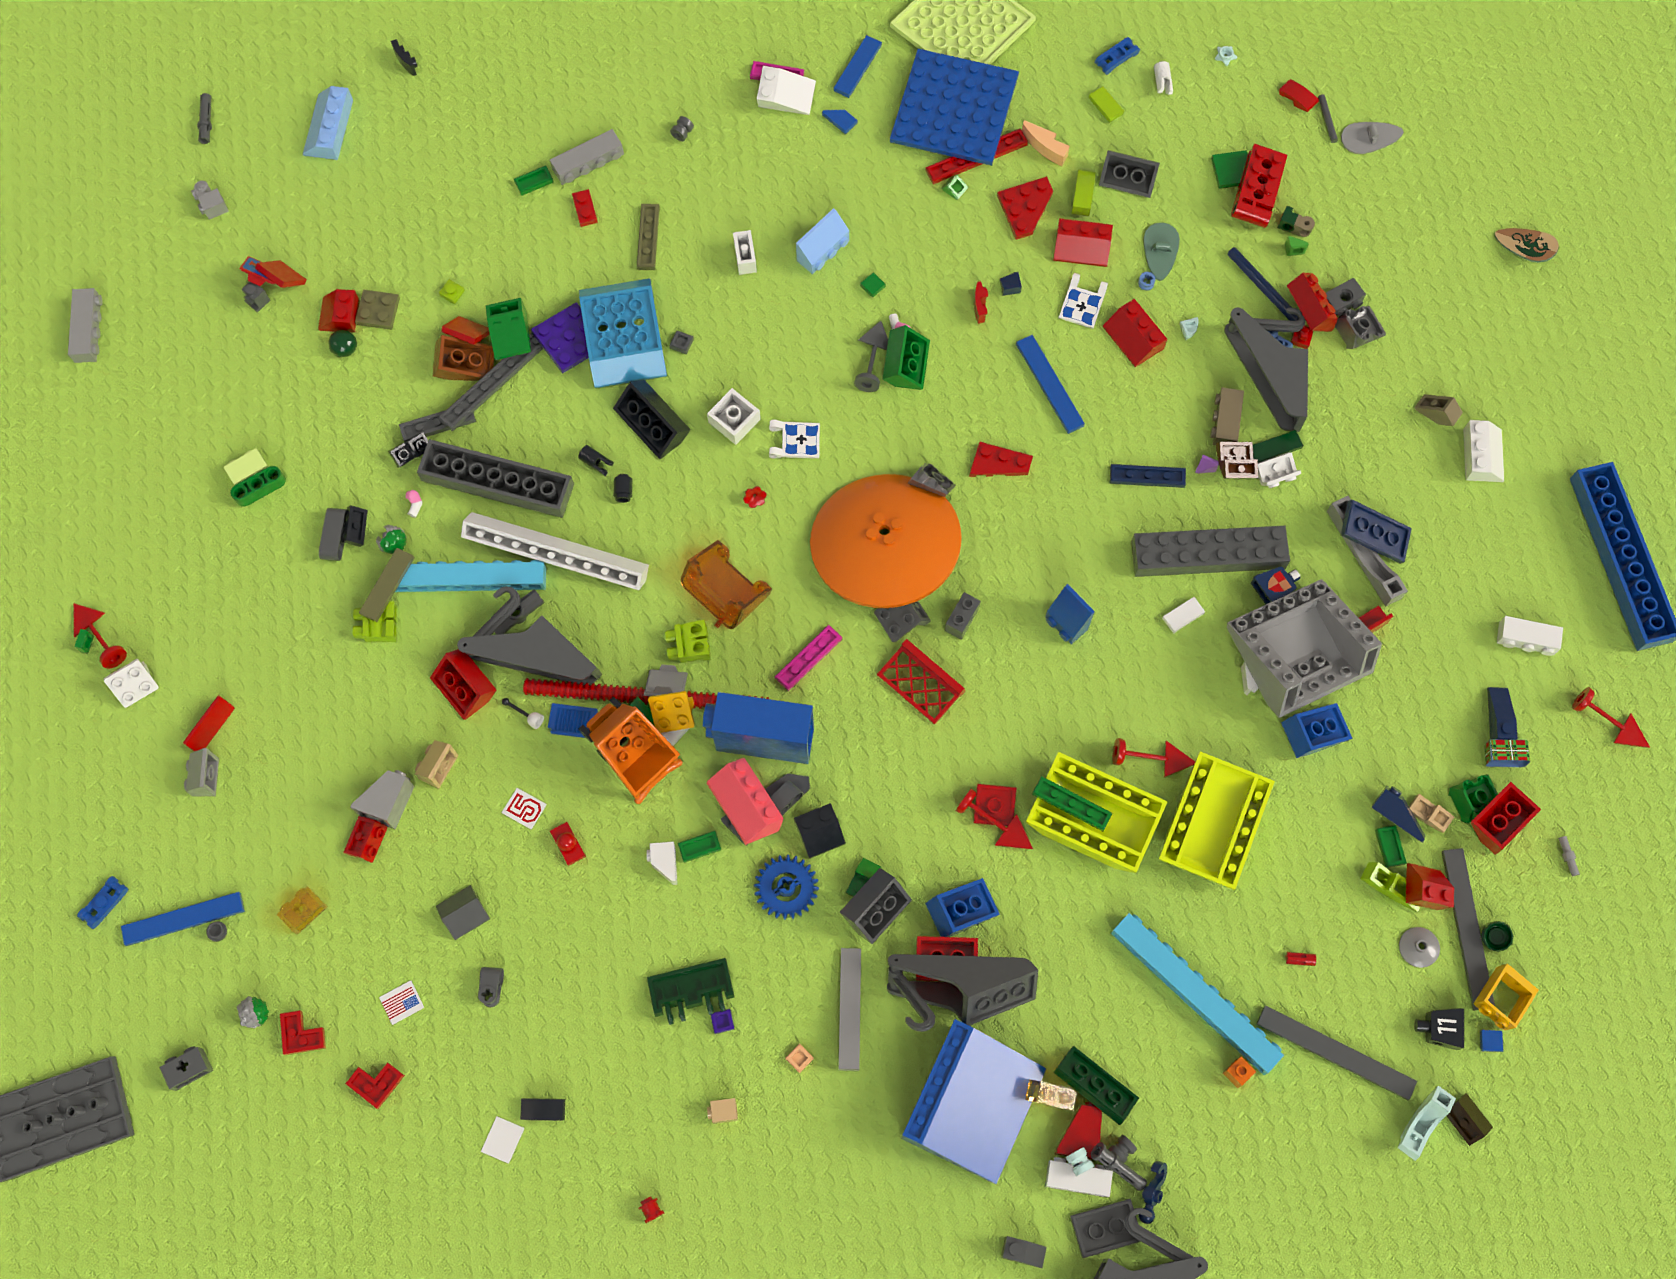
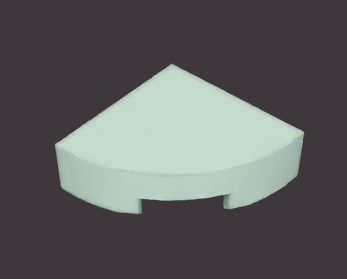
[1179,317,1199,340]

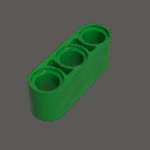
[230,466,286,507]

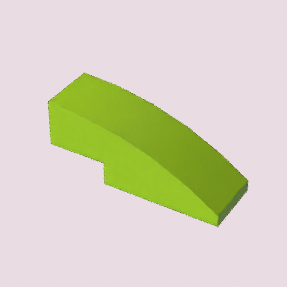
[1071,170,1096,216]
[1360,862,1421,912]

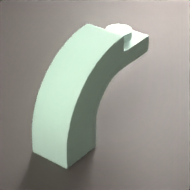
[1398,1086,1456,1161]

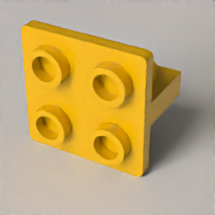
[648,691,695,733]

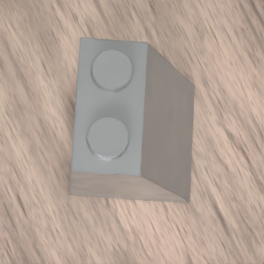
[350,770,415,830]

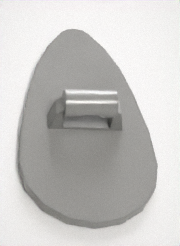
[1341,122,1404,154]

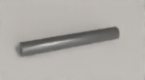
[1318,94,1338,143]

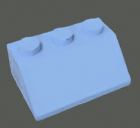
[796,208,849,274]

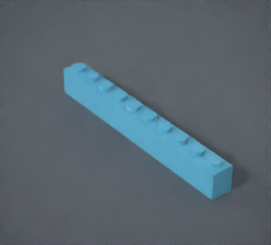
[1111,913,1284,1075]

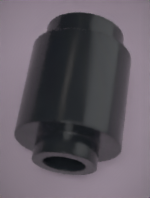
[613,474,632,503]

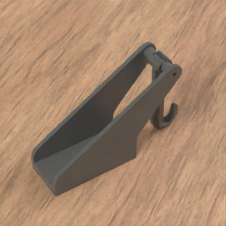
[1224,307,1308,432]
[457,586,602,685]
[887,954,1038,1032]
[1094,1208,1208,1279]

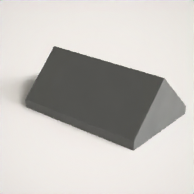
[1099,150,1160,198]

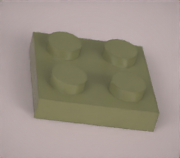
[355,290,400,330]

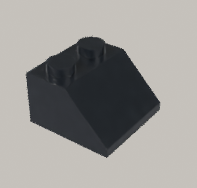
[794,803,846,859]

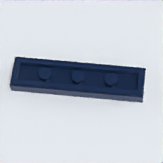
[1110,464,1186,488]

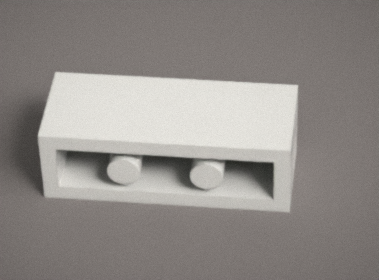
[1497,616,1563,656]
[1045,1157,1113,1198]

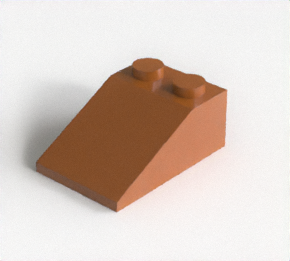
[433,335,494,381]

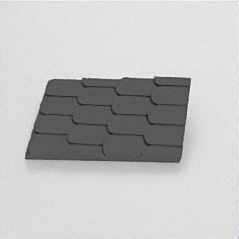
[0,1056,135,1182]

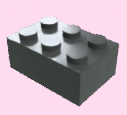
[840,868,912,944]

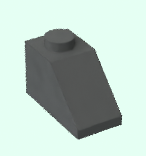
[1001,1236,1047,1268]

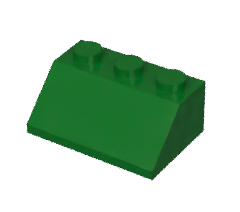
[882,325,930,390]

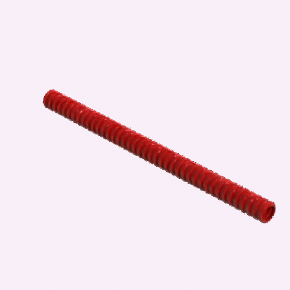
[523,678,769,709]

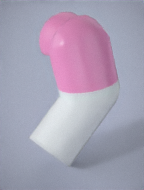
[889,314,911,329]
[405,490,422,518]

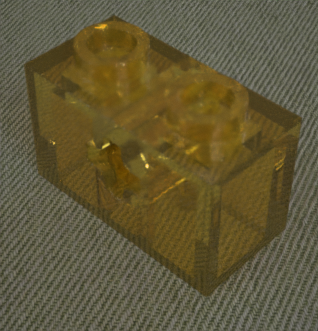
[277,886,328,935]
[1025,1079,1077,1111]

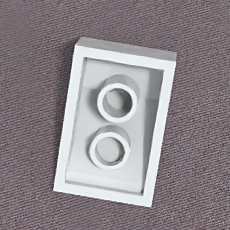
[757,66,816,115]

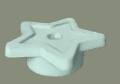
[1215,46,1237,66]

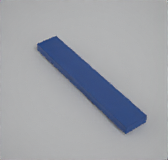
[1016,335,1085,434]
[121,892,245,946]

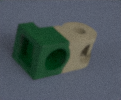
[1277,206,1315,237]

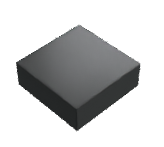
[669,331,694,354]

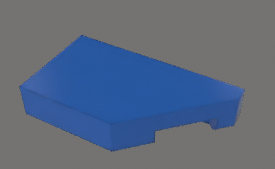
[822,110,858,134]

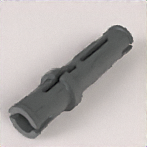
[197,93,212,144]

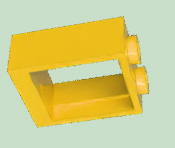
[1473,964,1539,1031]

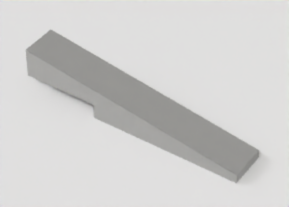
[839,948,861,1071]

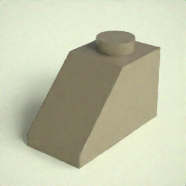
[1415,394,1463,426]

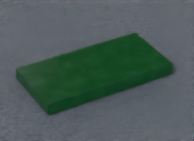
[1053,1046,1139,1125]

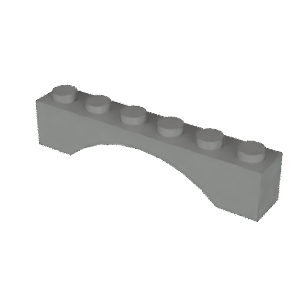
[1327,496,1408,607]

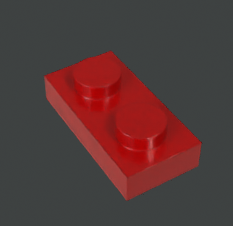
[572,189,598,227]

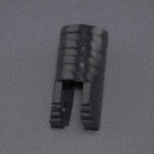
[578,445,614,476]

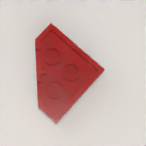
[997,176,1053,240]

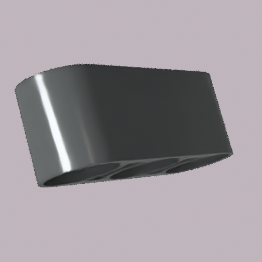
[319,508,347,561]

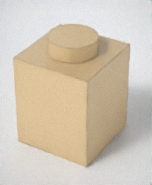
[707,1098,738,1124]

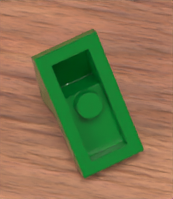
[846,858,881,897]

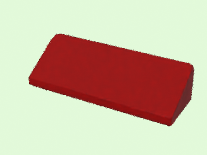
[183,695,235,752]

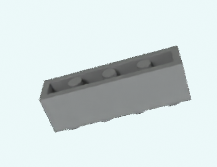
[550,129,624,185]
[68,288,103,363]

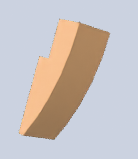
[1022,120,1070,166]

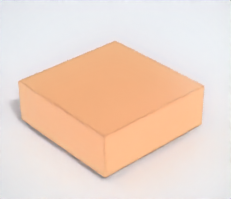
[785,1044,814,1073]

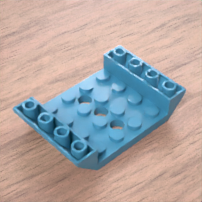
[579,278,667,388]

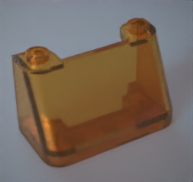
[681,540,772,629]

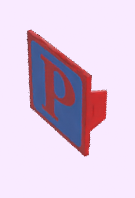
[239,256,275,286]

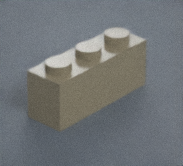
[1210,387,1244,445]

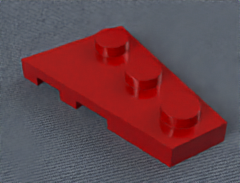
[969,442,1033,477]

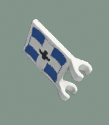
[1059,273,1108,329]
[769,420,820,459]

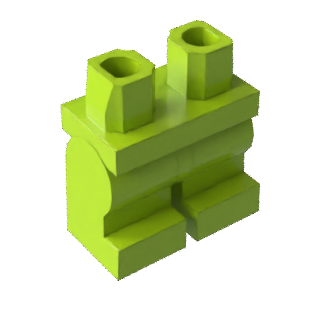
[352,601,397,642]
[665,619,711,663]

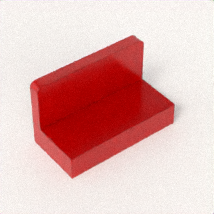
[1359,606,1394,633]

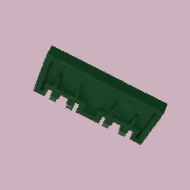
[647,958,735,1025]

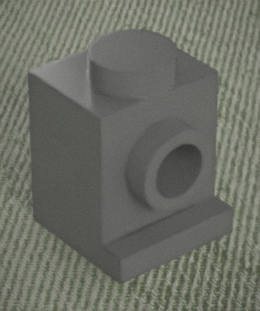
[242,282,271,313]

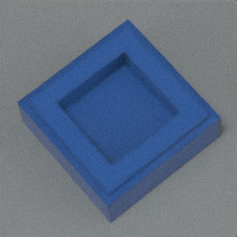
[1480,1030,1503,1052]

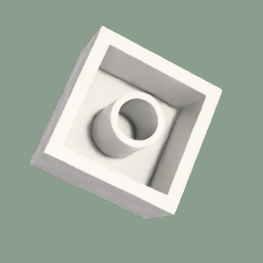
[707,388,761,445]

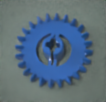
[754,854,819,920]

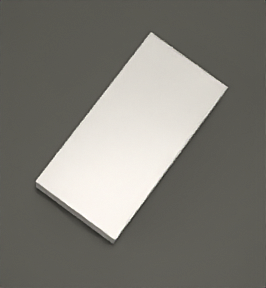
[1162,597,1205,634]

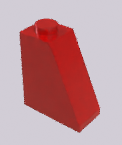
[1055,1102,1102,1159]

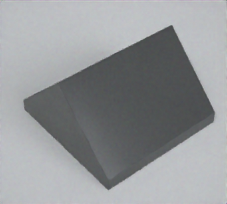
[436,885,490,940]

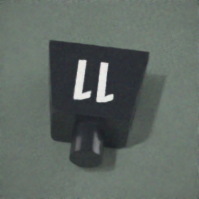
[1414,1008,1464,1050]

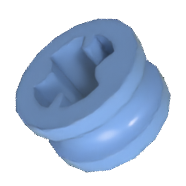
[1138,272,1156,290]

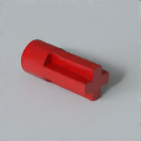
[1285,952,1316,966]

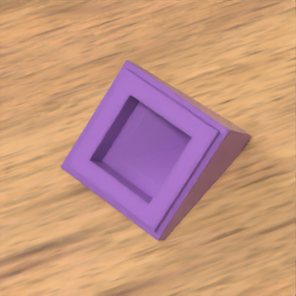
[1195,455,1219,474]

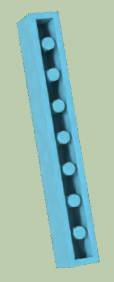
[395,560,546,592]

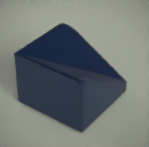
[1000,272,1022,296]

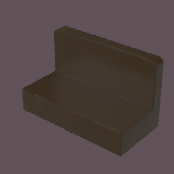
[1446,1093,1493,1146]

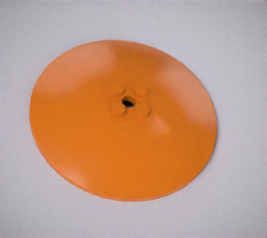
[810,474,962,608]

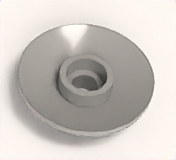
[1399,927,1440,968]

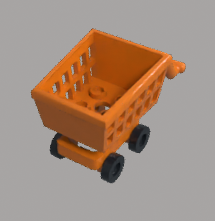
[578,697,683,804]

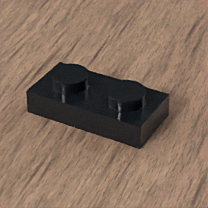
[343,505,368,547]

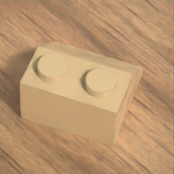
[415,740,458,789]

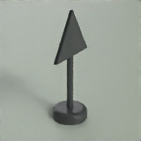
[854,321,888,392]

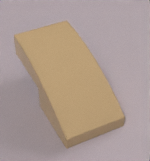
[1409,794,1454,833]

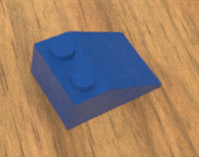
[1045,584,1095,644]
[1281,703,1353,758]
[925,878,1000,937]

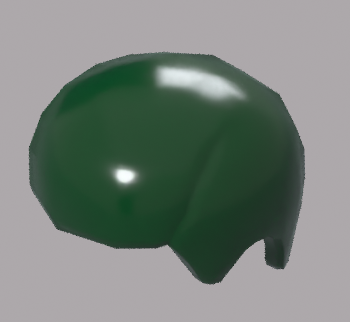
[328,330,357,357]
[1481,921,1514,952]

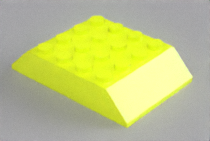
[1159,751,1275,890]
[1026,752,1167,873]

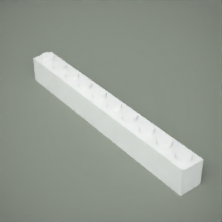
[461,512,649,590]

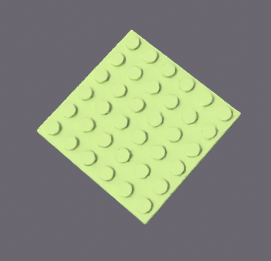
[890,0,1036,65]

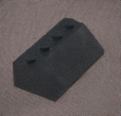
[613,379,691,459]

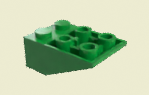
[486,298,531,360]

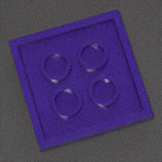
[531,302,589,374]

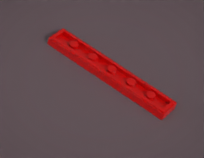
[925,128,1028,185]

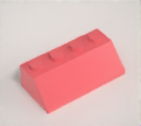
[707,758,784,845]

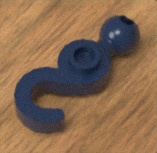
[1139,1161,1167,1224]

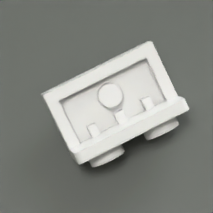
[1258,452,1301,488]

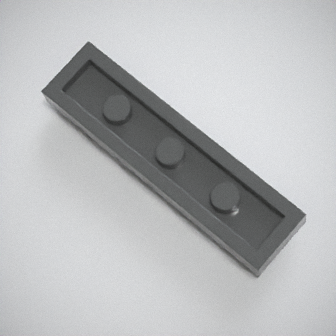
[399,410,476,442]

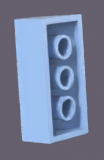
[303,86,353,160]

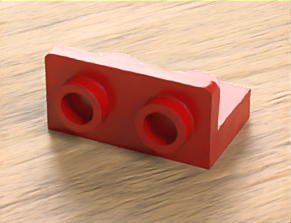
[343,816,387,863]

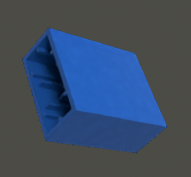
[703,692,814,764]

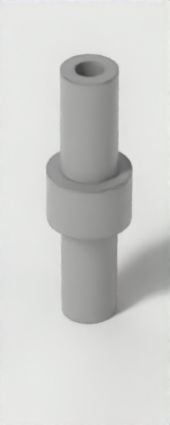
[1558,836,1580,877]

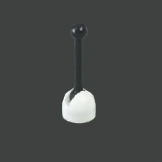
[502,698,544,729]

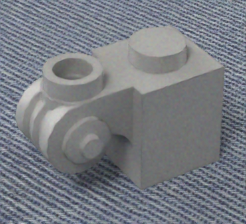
[191,181,229,220]

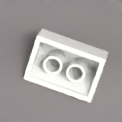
[1463,420,1504,482]

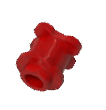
[638,1196,665,1224]

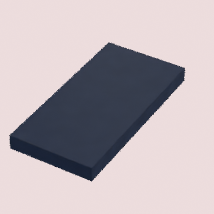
[1341,500,1412,564]

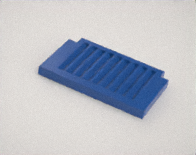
[548,703,598,738]

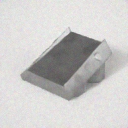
[1335,306,1386,349]
[908,463,956,497]

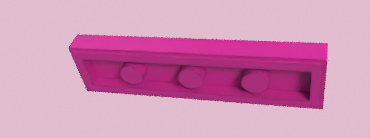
[775,625,842,691]

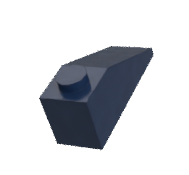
[1487,687,1518,740]
[1372,785,1425,843]

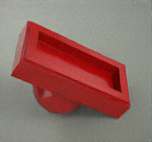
[550,822,586,866]

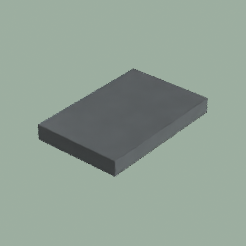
[1070,1199,1141,1258]

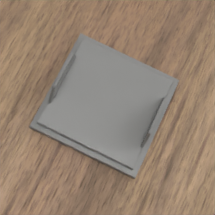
[644,664,688,696]

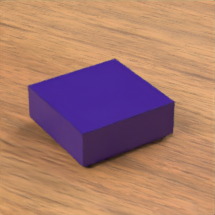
[711,1009,735,1034]

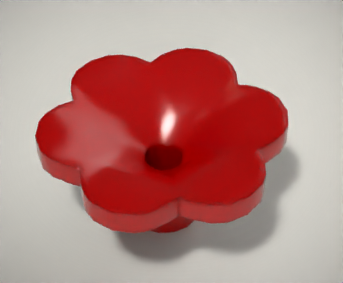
[743,486,767,508]

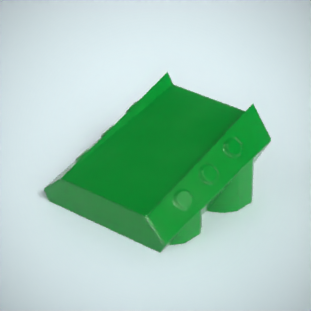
[1448,774,1498,824]

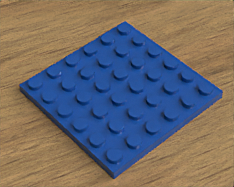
[890,49,1019,166]

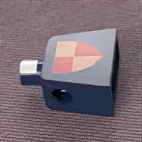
[1251,566,1301,605]

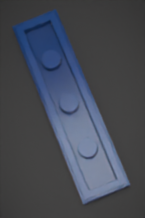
[834,35,882,98]

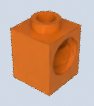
[1223,1056,1256,1088]

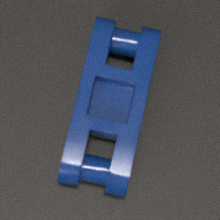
[1095,37,1140,75]
[77,876,129,929]

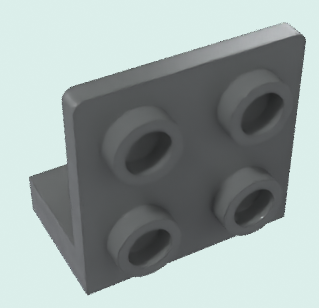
[874,601,931,642]

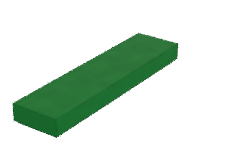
[1032,776,1113,832]

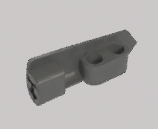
[721,773,810,846]

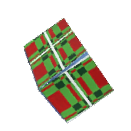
[1484,739,1530,767]

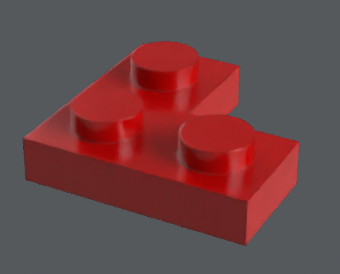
[280,1010,326,1055]
[345,1062,405,1109]

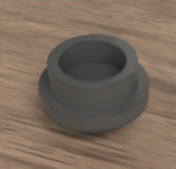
[207,921,227,942]

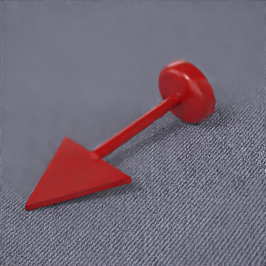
[74,603,127,669]
[1572,687,1650,748]
[1112,738,1195,777]
[956,789,1033,849]

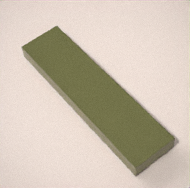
[637,204,660,270]
[359,548,415,622]

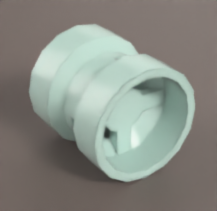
[1066,1147,1094,1176]

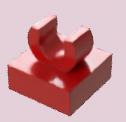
[1290,326,1314,349]

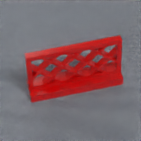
[877,639,966,725]

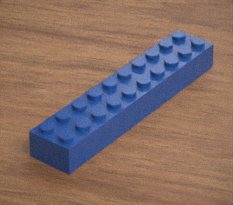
[1570,462,1676,651]

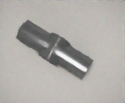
[495,589,545,635]

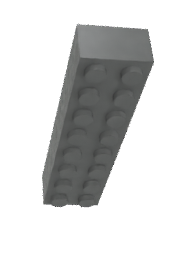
[417,439,574,518]
[1131,525,1290,577]

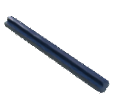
[1228,247,1299,321]

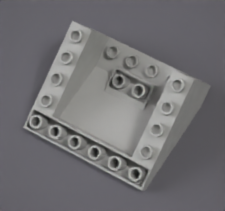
[1227,579,1382,718]

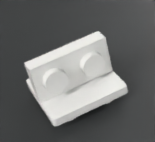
[104,659,159,708]

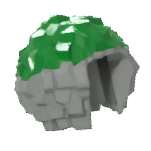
[376,525,407,554]
[237,996,269,1028]

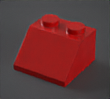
[318,289,360,333]
[1406,863,1454,910]

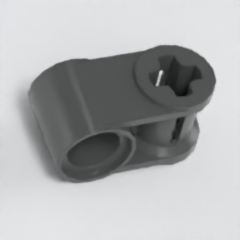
[478,967,504,1008]

